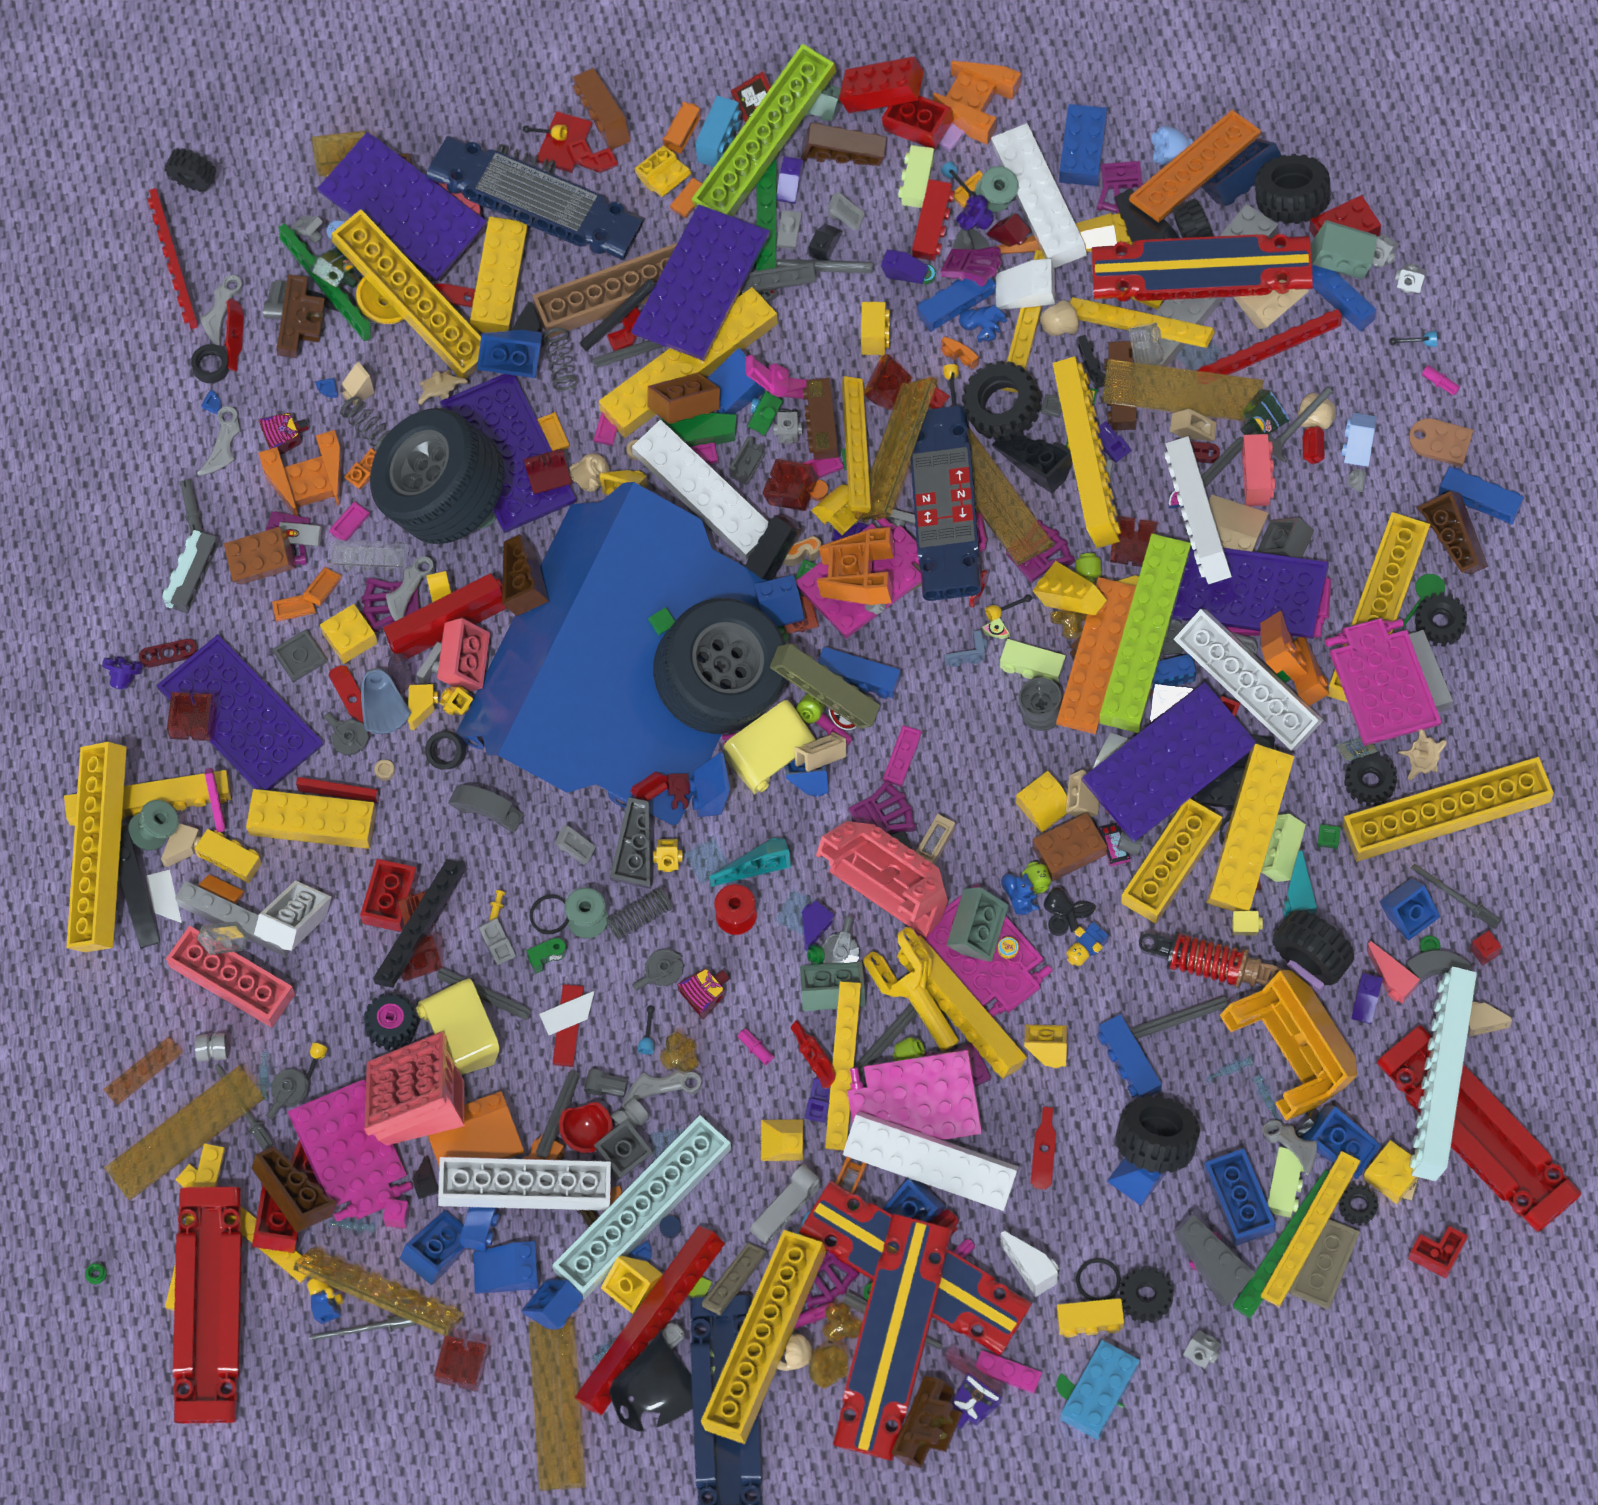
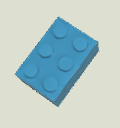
[695,95,742,167]

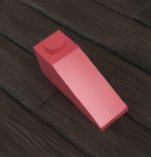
[1367,941,1420,1004]

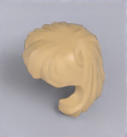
[1040,300,1079,336]
[1296,392,1336,429]
[569,453,609,492]
[777,1334,812,1371]

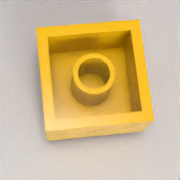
[861,302,890,355]
[320,604,378,664]
[1363,1140,1419,1205]

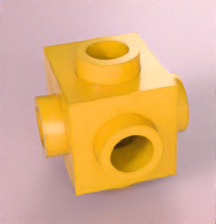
[439,686,473,716]
[653,839,683,872]

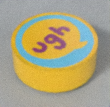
[998,937,1019,959]

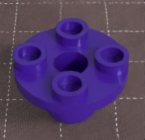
[956,195,993,231]
[102,656,143,690]

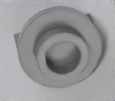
[1348,469,1366,492]

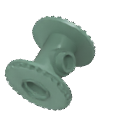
[975,166,1018,213]
[128,800,179,851]
[564,888,608,939]

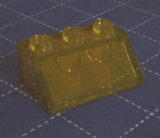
[311,130,370,177]

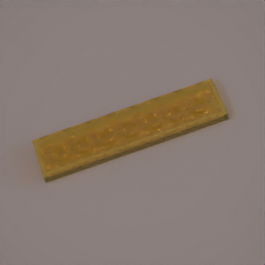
[293,1248,464,1336]

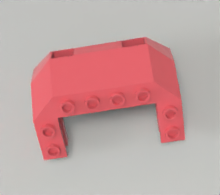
[816,821,948,938]

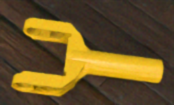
[863,927,959,1052]

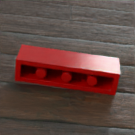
[912,179,955,261]

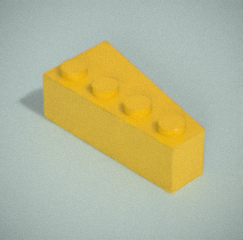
[1032,561,1107,615]

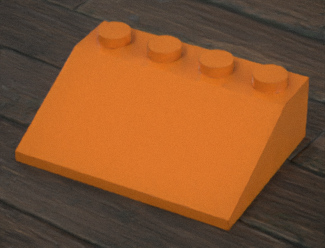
[427,1091,524,1168]

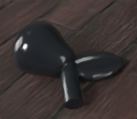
[1043,887,1096,933]

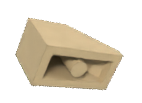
[342,362,374,406]
[1170,409,1217,441]
[1066,770,1099,818]
[161,824,202,867]
[1468,1002,1512,1037]

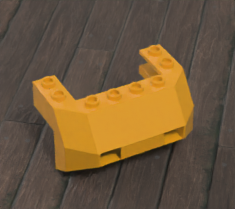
[1220,970,1357,1121]

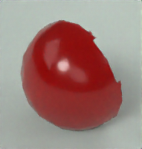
[559,1102,613,1153]

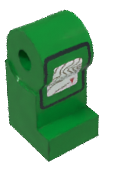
[526,938,566,974]

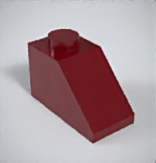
[986,213,1031,247]

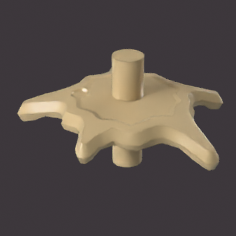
[418,370,468,405]
[1398,730,1447,780]

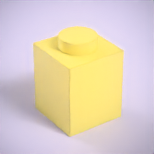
[1232,911,1263,935]

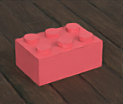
[1242,434,1275,506]
[437,618,490,692]

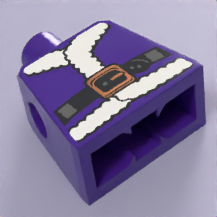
[952,1373,1002,1429]

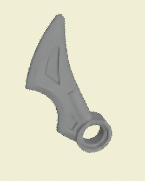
[200,275,243,346]
[197,406,240,476]
[386,556,434,621]
[622,1070,702,1109]
[1262,1120,1317,1175]

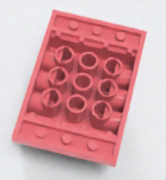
[364,1031,464,1145]

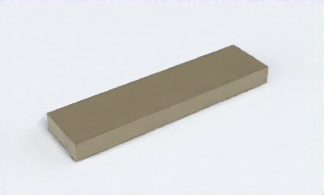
[702,1243,766,1315]

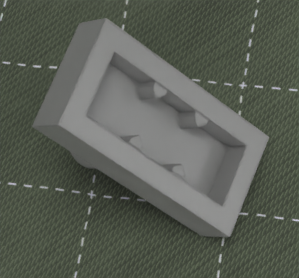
[828,192,865,230]
[776,210,802,250]
[289,216,323,243]
[879,506,915,528]
[416,642,442,685]
[555,826,596,864]

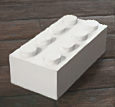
[254,880,332,951]

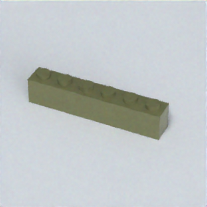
[769,643,880,729]

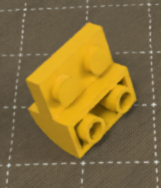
[634,145,691,197]
[811,485,866,535]

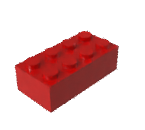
[839,56,924,113]

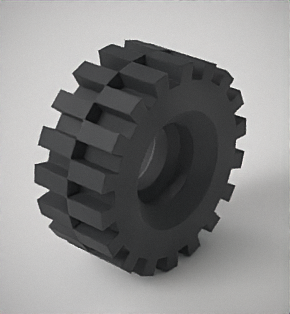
[164,148,217,192]
[1415,592,1467,647]
[1344,751,1397,806]
[1119,1266,1173,1323]

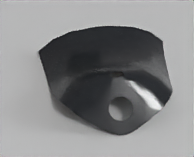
[609,1329,693,1431]

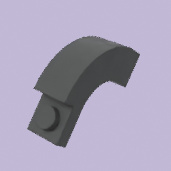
[448,785,524,832]
[1405,951,1479,996]

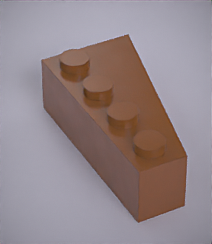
[572,68,631,150]

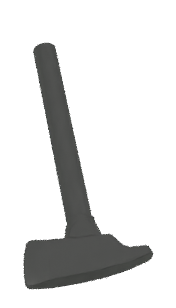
[1263,386,1333,463]

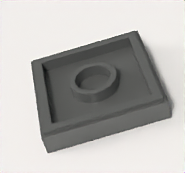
[272,629,327,683]

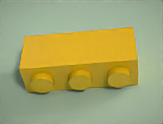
[194,829,262,884]
[1057,1298,1124,1337]

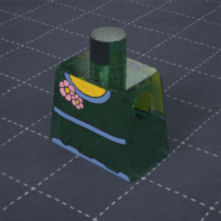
[310,246,360,289]
[1241,389,1290,435]

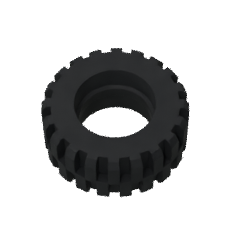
[1255,154,1331,224]
[962,361,1042,441]
[1273,910,1355,986]
[1115,1095,1200,1174]

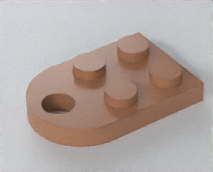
[1409,419,1473,467]

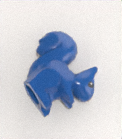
[959,305,1007,343]
[1001,874,1040,915]

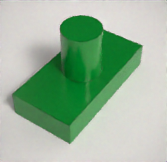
[746,391,783,436]

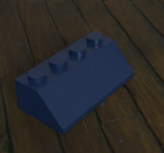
[1201,138,1281,206]

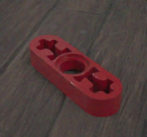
[139,639,198,668]

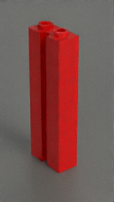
[383,573,506,663]

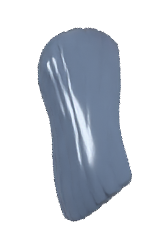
[361,668,411,734]

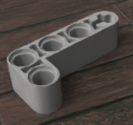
[749,1164,821,1245]

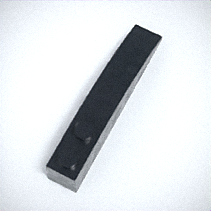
[118,825,160,949]

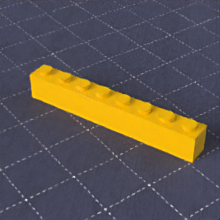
[64,770,232,826]
[897,935,1027,1079]

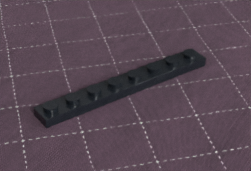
[373,859,466,988]

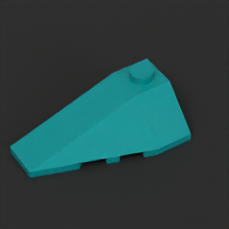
[709,838,791,887]

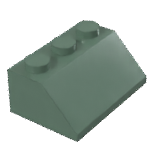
[806,84,843,121]
[1310,220,1377,279]
[947,887,1009,962]
[800,961,865,1011]

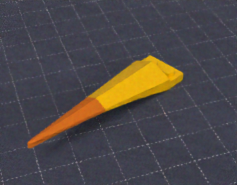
[995,213,1132,254]

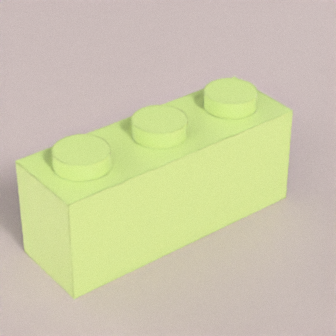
[898,145,934,208]
[1000,639,1066,685]
[1261,814,1306,882]
[1268,1147,1304,1218]

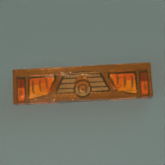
[103,1037,182,1106]

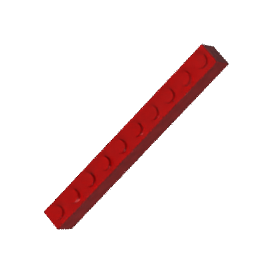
[574,1226,725,1416]

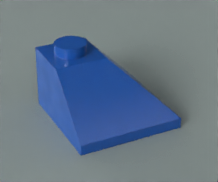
[785,759,829,797]
[1107,1157,1166,1206]

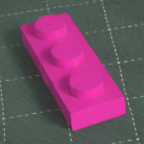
[974,1350,1042,1394]

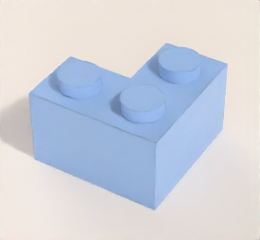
[1342,413,1377,466]

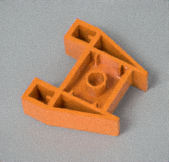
[933,60,1021,145]
[258,430,343,516]
[817,527,894,605]
[1260,611,1329,706]

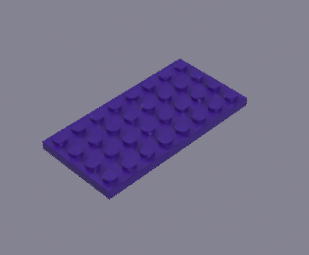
[317,132,487,281]
[632,204,770,361]
[440,374,577,533]
[1172,546,1329,639]
[156,634,324,791]
[1081,682,1257,843]

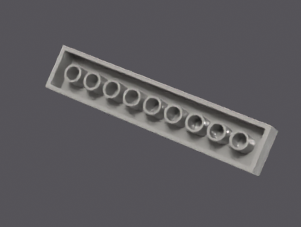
[1132,204,1278,375]

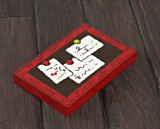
[730,71,772,123]

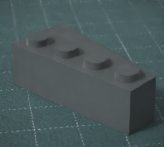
[610,797,650,889]
[1173,1215,1255,1307]

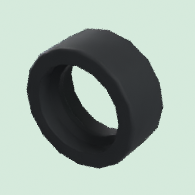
[191,344,229,383]
[425,731,466,770]

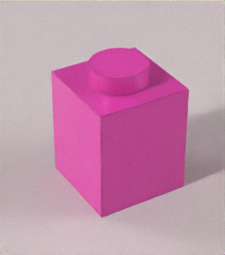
[383,1199,410,1229]

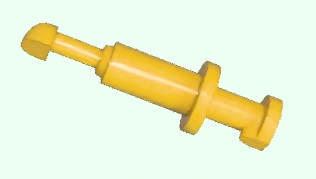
[488,890,506,921]

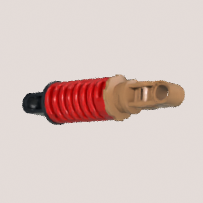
[1139,931,1300,988]

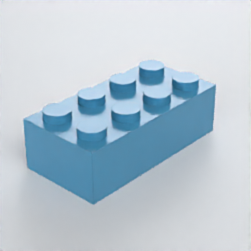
[1060,1340,1140,1440]

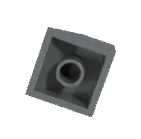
[1257,517,1314,559]
[594,1120,653,1182]

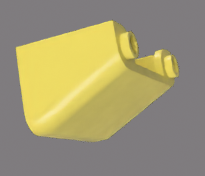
[723,700,816,794]
[416,979,499,1075]

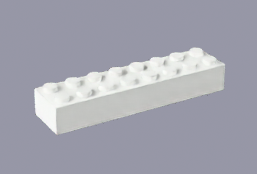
[991,123,1087,268]
[632,419,768,561]
[1164,436,1232,584]
[1174,609,1324,750]
[843,1111,1019,1211]
[438,1157,611,1210]

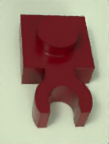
[666,774,690,810]

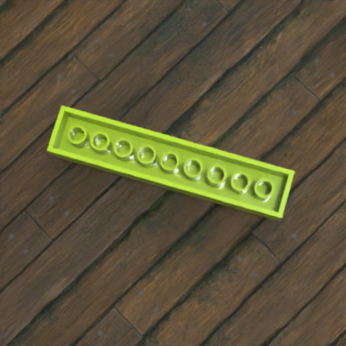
[691,43,836,217]
[1099,534,1191,733]

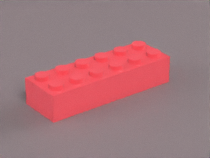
[166,925,295,1028]

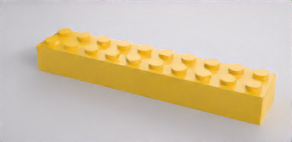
[331,209,481,379]
[598,287,778,438]
[1052,356,1121,548]
[1327,512,1430,703]
[66,742,127,952]
[1342,757,1554,862]
[701,1230,826,1444]

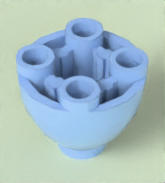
[1152,126,1193,165]

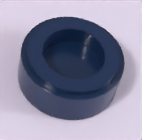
[659,1216,681,1238]

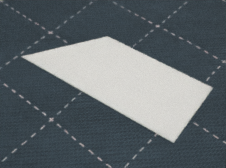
[146,870,182,923]
[539,991,594,1035]

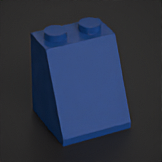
[707,348,765,415]

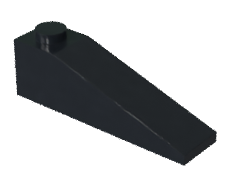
[1114,188,1179,244]
[992,435,1072,493]

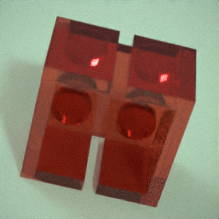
[762,459,819,511]
[1110,516,1157,567]
[167,692,215,741]
[434,1335,489,1392]

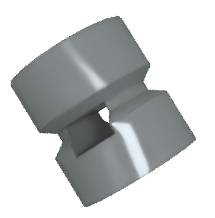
[195,1033,228,1062]
[610,1098,650,1130]

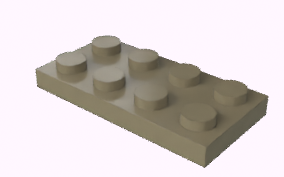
[1289,1219,1360,1310]

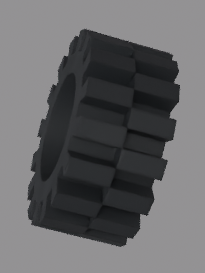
[1339,1184,1378,1226]

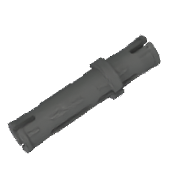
[180,479,203,536]

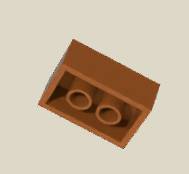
[647,372,720,423]
[224,527,296,585]
[1032,813,1107,882]

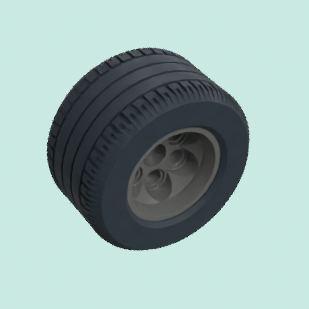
[370,408,505,544]
[653,598,786,734]

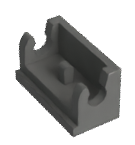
[729,436,766,485]

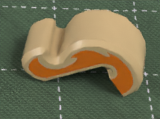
[782,536,821,566]

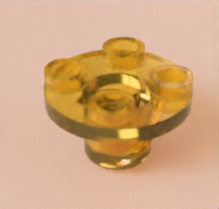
[1050,610,1087,639]
[660,1031,698,1072]
[822,1302,862,1342]
[809,1345,848,1388]

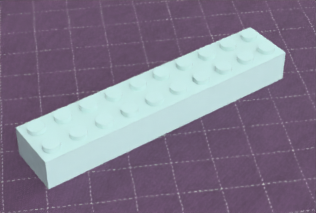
[1409,966,1477,1181]
[552,1115,731,1300]

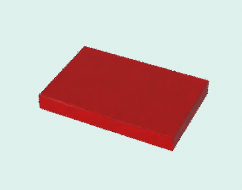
[536,111,593,173]

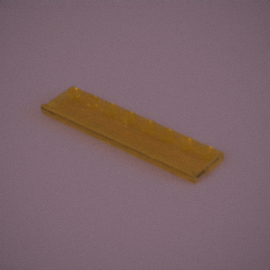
[1102,359,1264,422]
[855,377,938,523]
[968,428,1054,566]
[104,1066,265,1201]
[529,1319,585,1492]

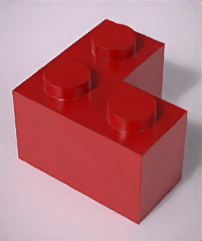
[1408,1226,1468,1279]

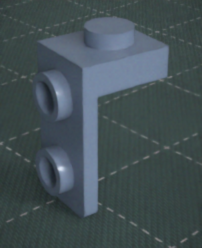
[944,630,988,667]

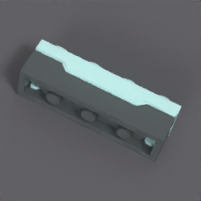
[162,530,219,614]

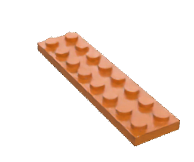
[1129,110,1261,223]
[1056,577,1136,734]

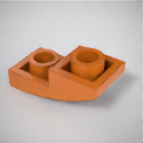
[941,337,979,370]
[344,448,376,490]

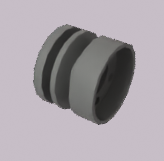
[1019,678,1062,731]

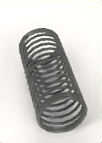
[606,887,672,940]

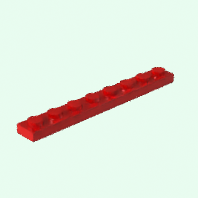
[147,188,198,329]
[1196,309,1341,387]

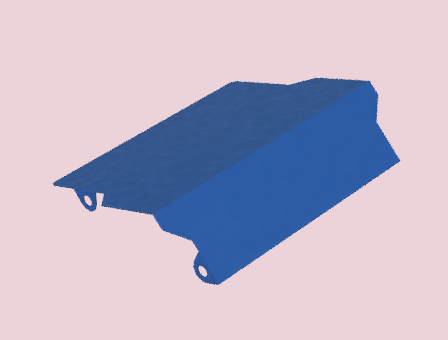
[456,482,769,825]

